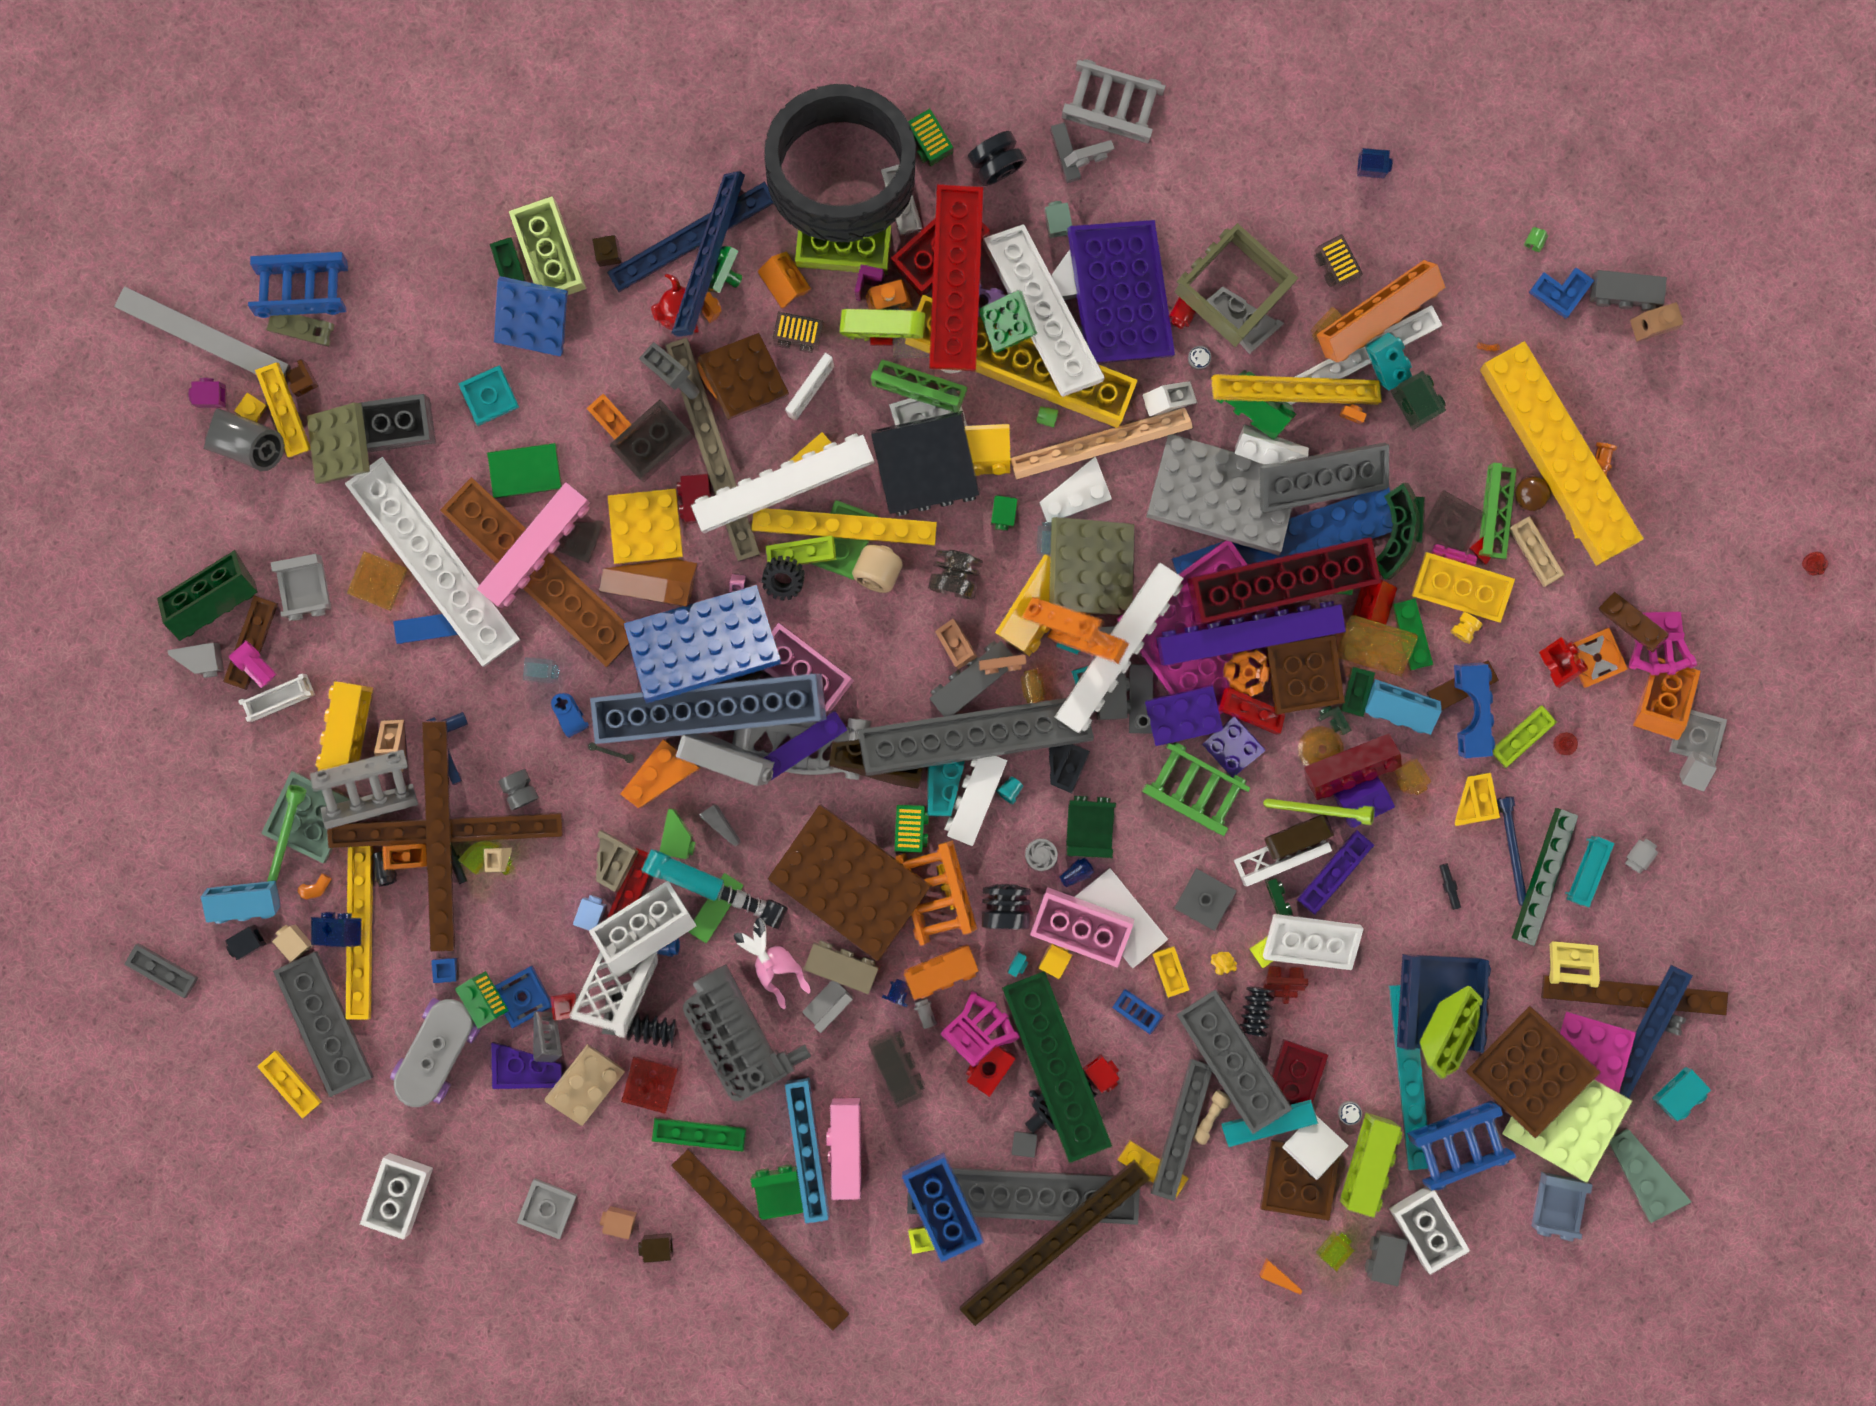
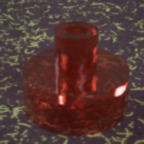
[1802,552,1828,576]
[1553,732,1578,755]

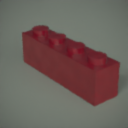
[1304,733,1402,800]

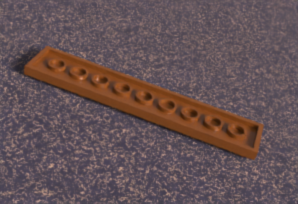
[440,477,629,668]

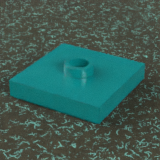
[458,365,520,426]

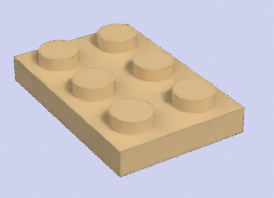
[545,1044,625,1126]

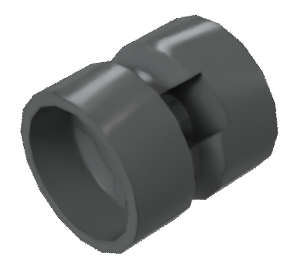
[498,769,539,811]

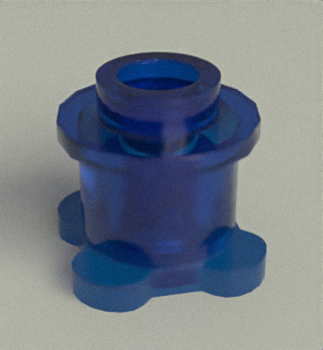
[882,979,911,1008]

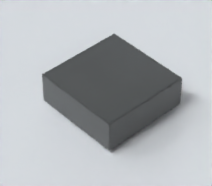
[1011,1131,1037,1158]

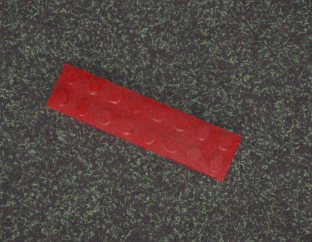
[929,184,983,371]

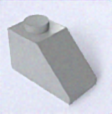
[168,643,224,678]

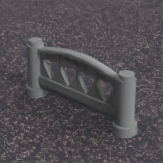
[732,718,871,780]

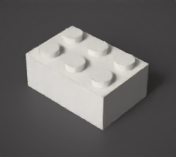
[360,1153,433,1239]
[1389,1186,1470,1274]

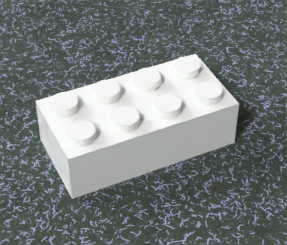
[589,881,697,977]

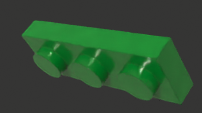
[1392,598,1434,671]

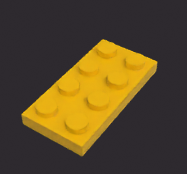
[1411,552,1515,623]

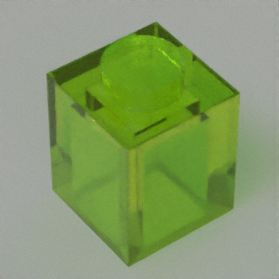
[1316,1231,1355,1272]

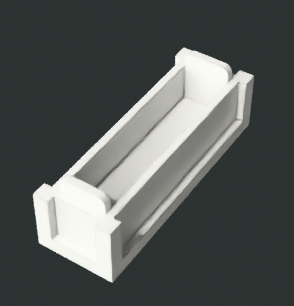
[238,674,315,722]

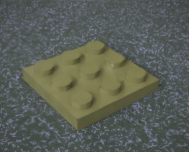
[307,402,370,484]

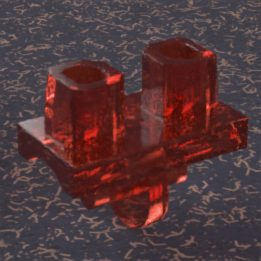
[1263,966,1308,1004]

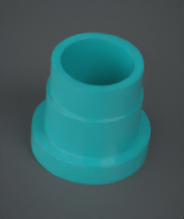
[995,776,1024,805]

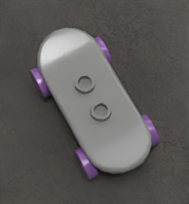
[390,998,482,1107]

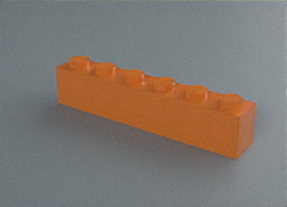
[1316,260,1446,363]

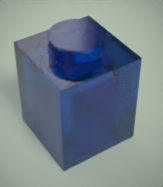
[1357,148,1393,178]

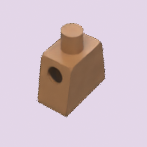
[1630,302,1684,342]

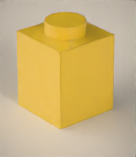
[1038,943,1072,979]

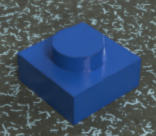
[431,958,458,983]

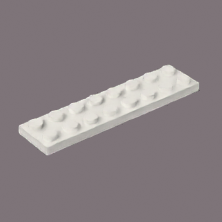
[982,224,1104,397]

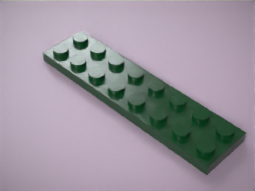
[1002,971,1113,1163]

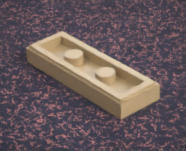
[1510,516,1565,587]

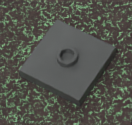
[1174,868,1236,931]

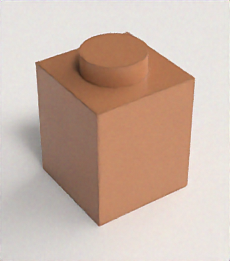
[600,1206,637,1240]

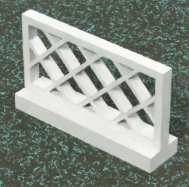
[570,951,658,1038]

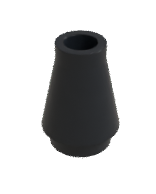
[372,851,398,887]

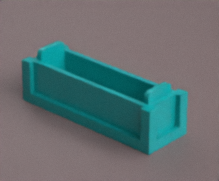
[1565,836,1615,907]

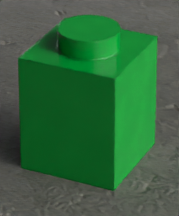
[991,495,1018,531]

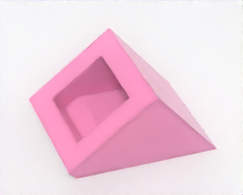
[729,574,746,592]

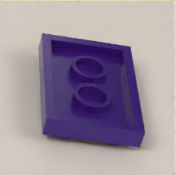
[1145,685,1223,746]

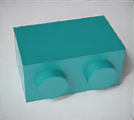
[1652,1067,1711,1122]

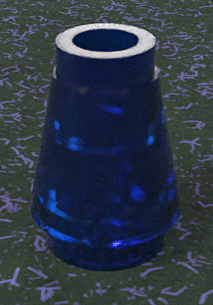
[1059,857,1095,888]

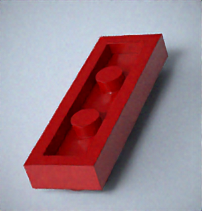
[1219,688,1286,735]

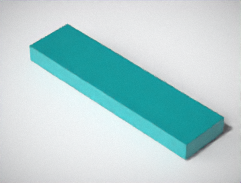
[1222,1100,1318,1147]

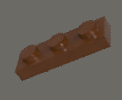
[1599,592,1669,653]

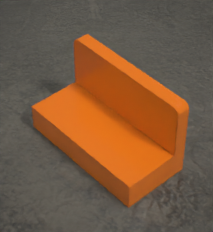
[758,251,811,308]

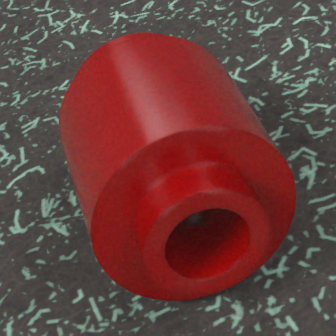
[1169,297,1196,329]

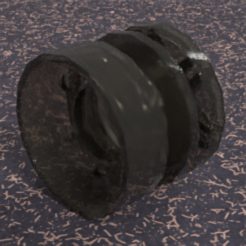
[928,550,983,600]

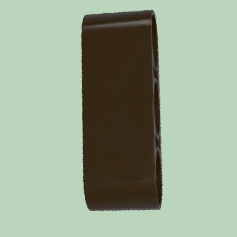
[1264,815,1334,860]

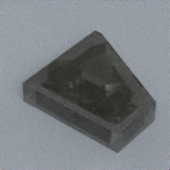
[555,521,605,564]

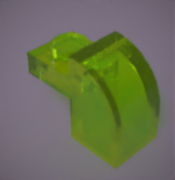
[458,841,515,876]

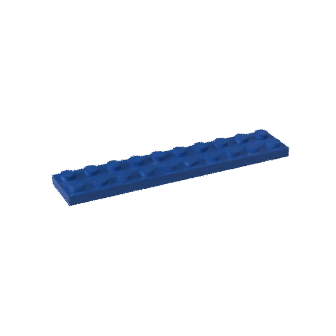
[1171,488,1393,574]

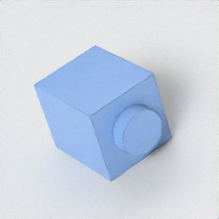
[573,895,607,930]

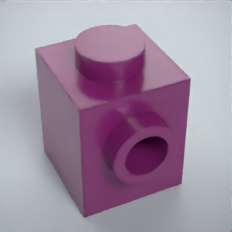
[188,378,226,408]

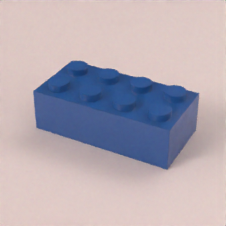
[902,1152,984,1262]

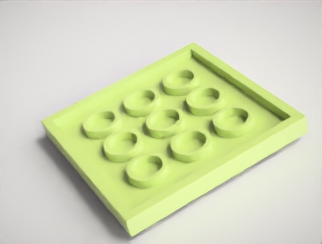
[1502,1079,1632,1183]

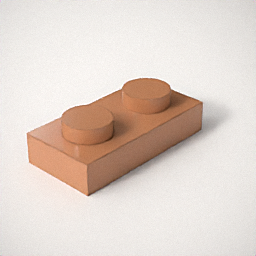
[935,618,977,669]
[979,655,1026,675]

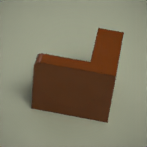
[286,359,319,397]

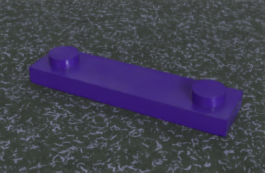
[764,711,848,781]
[1296,830,1374,915]

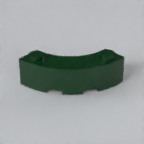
[1376,483,1421,580]

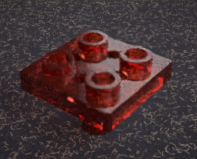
[621,1056,678,1114]

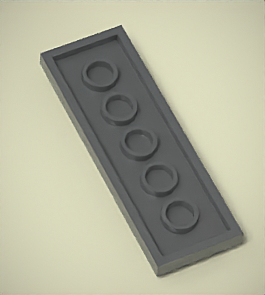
[1259,442,1389,513]
[273,951,374,1097]
[1176,990,1293,1134]

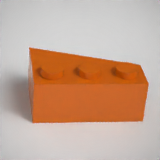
[620,739,702,808]
[904,944,979,1000]

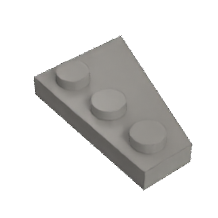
[1206,286,1284,354]

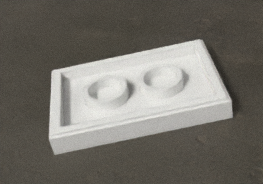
[785,353,834,421]
[889,388,967,426]

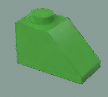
[659,808,696,859]

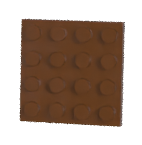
[1465,1005,1601,1139]

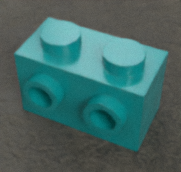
[1365,332,1413,391]

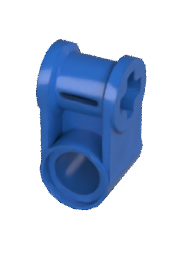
[551,693,589,738]

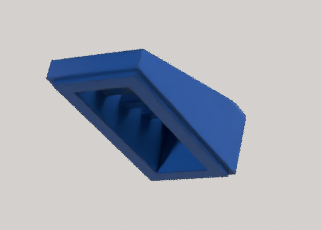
[1112,989,1165,1034]

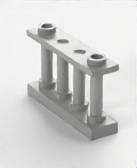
[1061,59,1166,143]
[310,750,418,829]

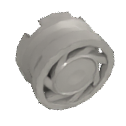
[1025,838,1058,871]

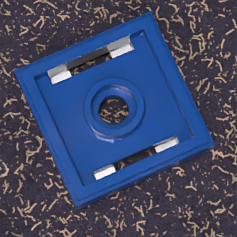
[495,966,552,1028]

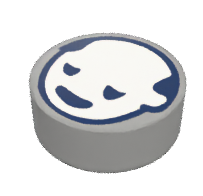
[1188,346,1211,370]
[1338,1101,1362,1125]

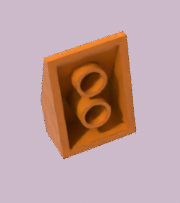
[1633,658,1701,740]

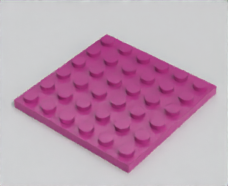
[1116,540,1279,714]

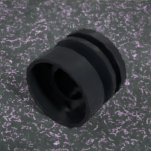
[982,884,1031,929]

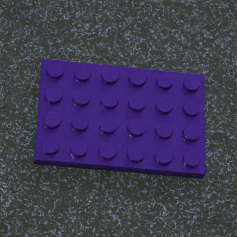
[1067,220,1175,364]

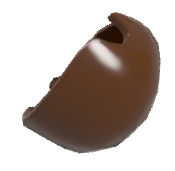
[1515,475,1551,511]

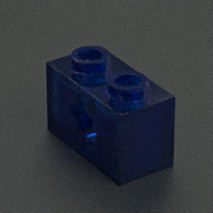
[311,912,361,947]

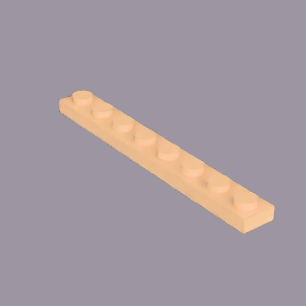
[1010,407,1192,479]

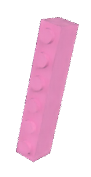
[477,482,591,608]

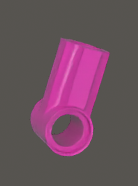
[228,641,277,688]

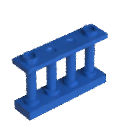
[248,252,348,318]
[1407,1101,1516,1190]

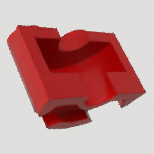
[1539,637,1588,688]

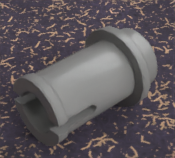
[914,998,937,1029]

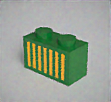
[908,109,954,167]
[895,804,929,852]
[455,971,509,1029]

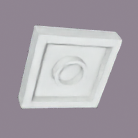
[1282,1116,1349,1180]

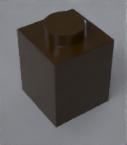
[592,235,622,267]
[638,1233,673,1263]

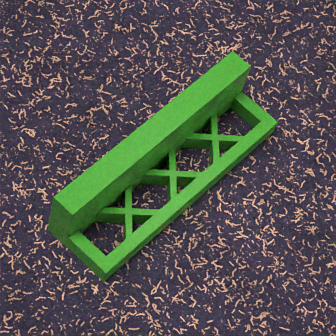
[871,359,967,412]
[1479,462,1516,560]

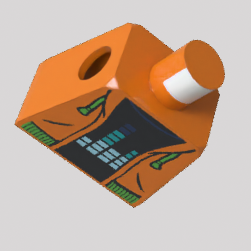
[865,280,913,310]

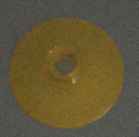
[1298,726,1344,766]

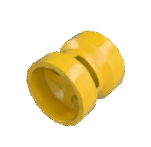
[1450,612,1483,644]

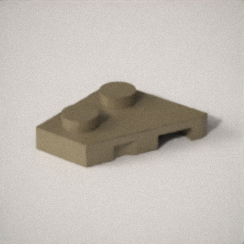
[596,830,639,892]

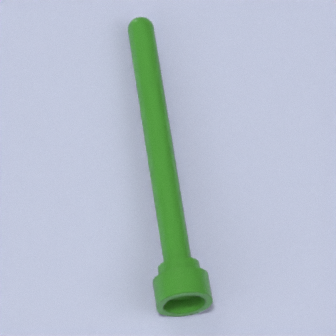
[267,785,307,883]

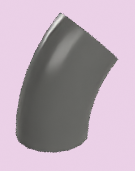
[203,408,285,471]

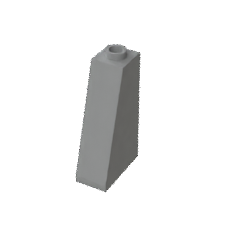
[676,733,774,786]

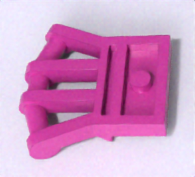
[1629,612,1697,675]
[941,991,1019,1067]

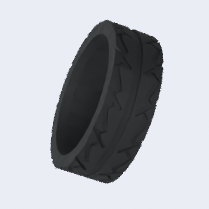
[764,84,916,242]

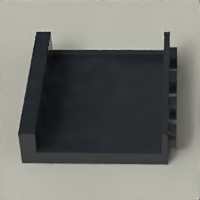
[871,411,980,516]

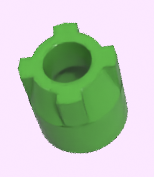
[1524,227,1549,252]
[1036,406,1059,428]

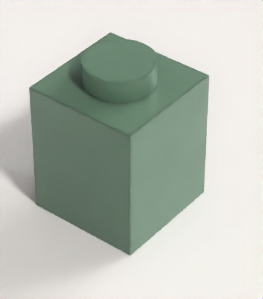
[1044,201,1072,239]

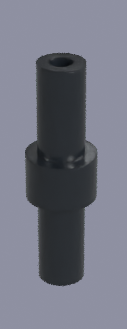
[451,843,468,885]
[1439,863,1461,910]

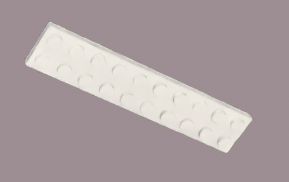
[345,457,520,667]

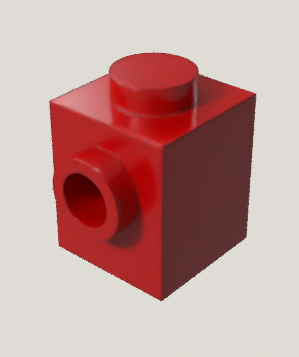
[1083,1054,1120,1093]

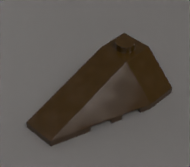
[829,739,923,789]

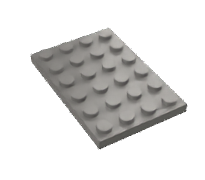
[1146,434,1292,555]

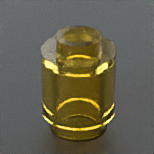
[1020,669,1046,703]

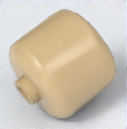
[852,545,903,593]

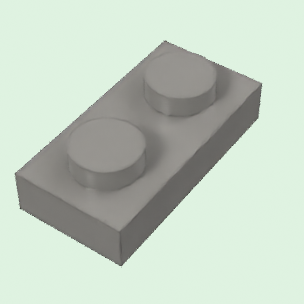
[1064,140,1114,168]

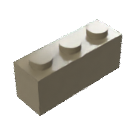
[804,940,879,994]

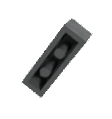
[1590,270,1667,311]

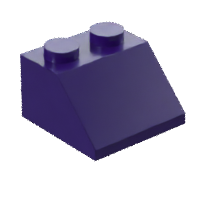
[1333,776,1395,828]

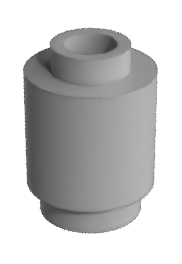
[1625,839,1659,874]

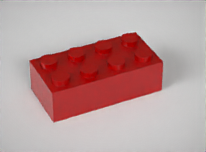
[891,219,990,297]

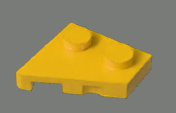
[1454,772,1500,826]

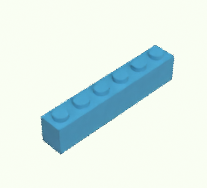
[785,1077,830,1224]

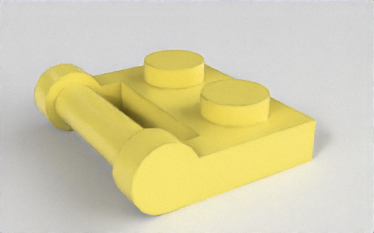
[1549,941,1600,988]

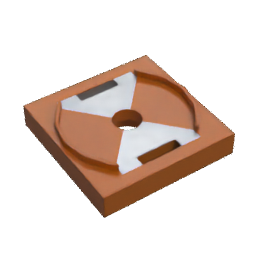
[1574,628,1628,688]

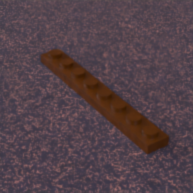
[1541,975,1728,1015]

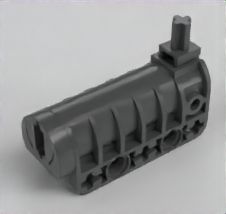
[683,964,812,1102]

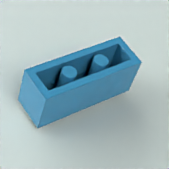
[1365,679,1441,735]
[201,881,280,924]

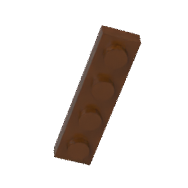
[223,595,278,690]

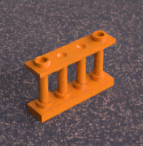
[1022,597,1129,664]
[895,840,977,946]

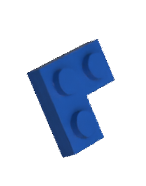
[1528,267,1594,319]

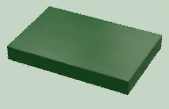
[487,443,562,498]

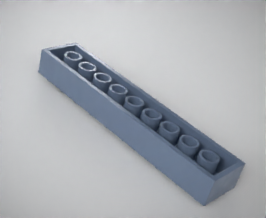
[590,673,826,744]

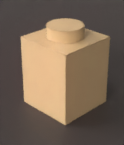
[272,924,313,962]

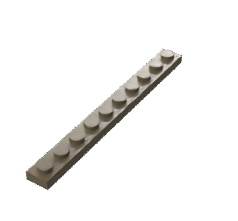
[665,338,760,562]

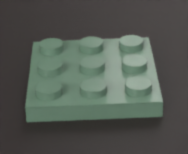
[261,771,350,863]

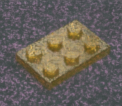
[1337,615,1418,677]

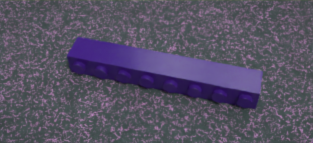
[1156,601,1346,665]

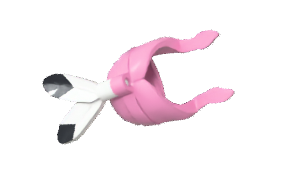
[734,918,810,1009]

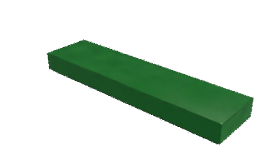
[652,1118,746,1152]

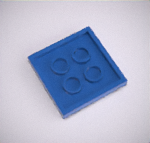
[494,276,568,356]

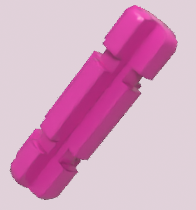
[1431,544,1477,566]

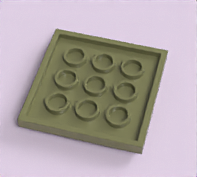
[1049,517,1134,615]

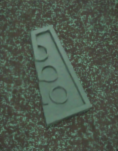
[1609,1129,1692,1223]

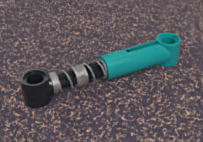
[642,849,788,929]

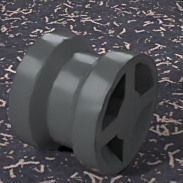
[1664,1014,1686,1036]

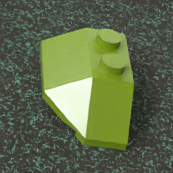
[1420,986,1483,1079]

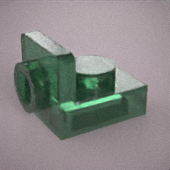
[1315,705,1352,735]

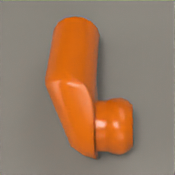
[297,873,332,900]

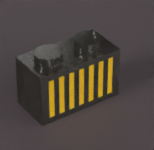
[1314,234,1363,291]
[773,311,824,353]

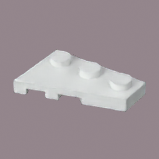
[1040,456,1112,524]

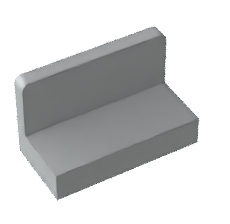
[803,980,853,1033]

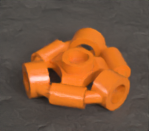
[1223,649,1270,696]

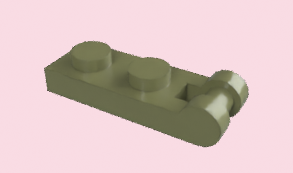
[267,315,335,347]

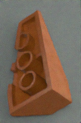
[599,559,698,607]

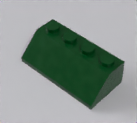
[157,550,258,641]

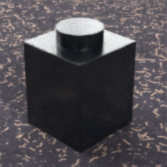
[225,925,267,960]

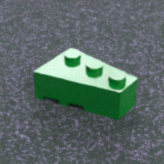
[1216,370,1297,439]

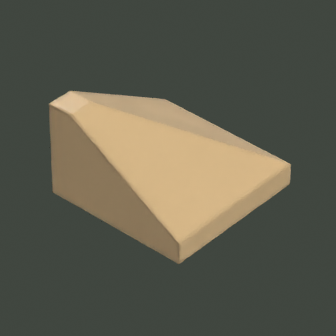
[484,848,512,872]

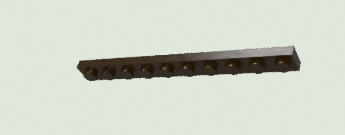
[960,1159,1150,1326]

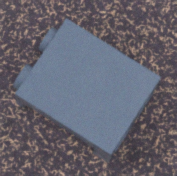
[1531,1172,1593,1241]

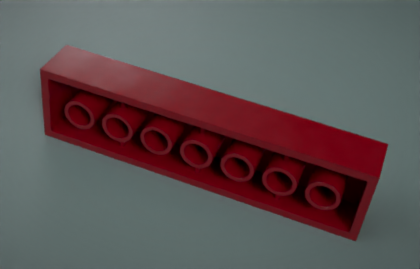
[1187,537,1381,624]

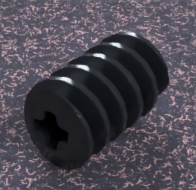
[1239,986,1275,1037]
[626,1012,677,1048]

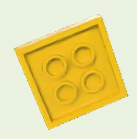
[607,489,683,564]

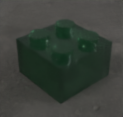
[1390,371,1446,431]

